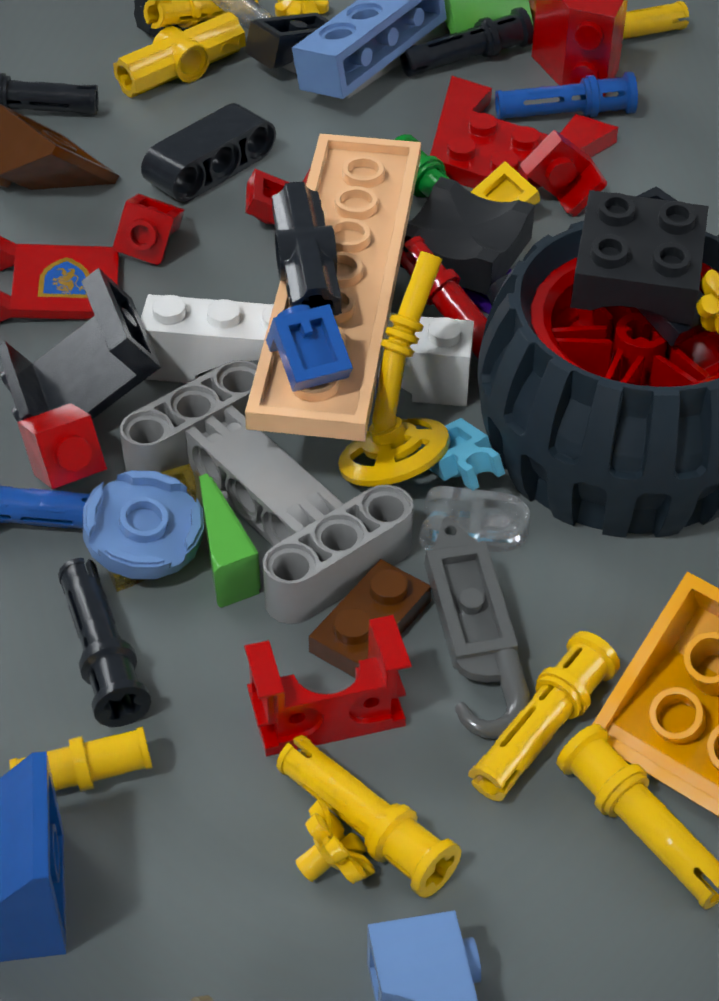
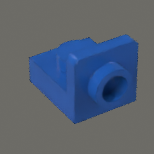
[266,304,353,392]

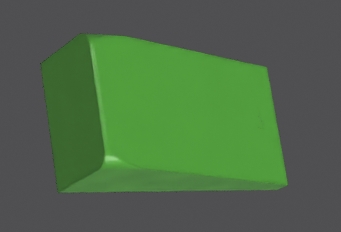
[199,473,261,607]

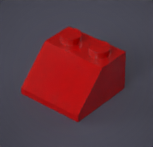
[531,0,628,97]

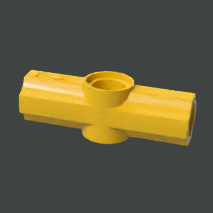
[113,12,246,98]

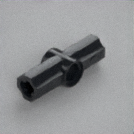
[272,182,342,316]

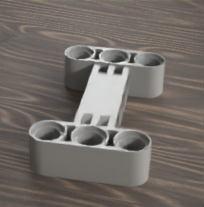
[120,360,414,624]

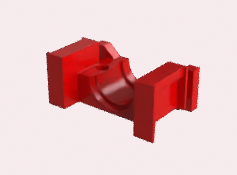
[244,615,412,757]

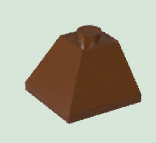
[0,104,119,190]

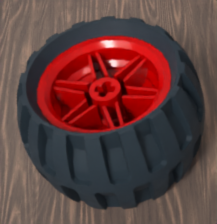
[478,221,719,538]

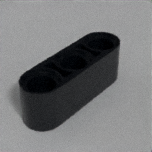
[141,103,276,202]

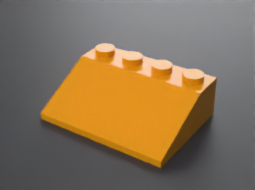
[592,571,719,818]

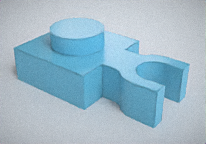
[415,418,505,491]

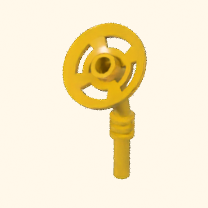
[338,251,450,487]

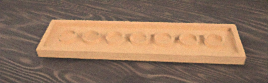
[245,133,421,442]

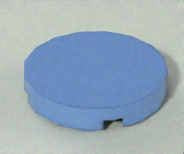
[83,470,204,579]

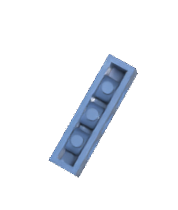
[292,0,447,99]

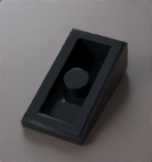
[245,13,329,69]

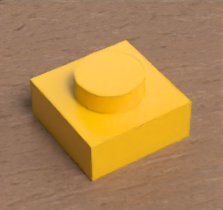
[471,161,540,205]

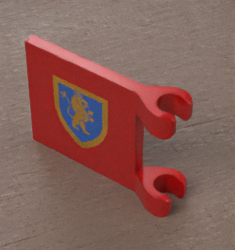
[0,236,119,322]

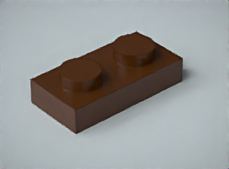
[309,559,431,678]

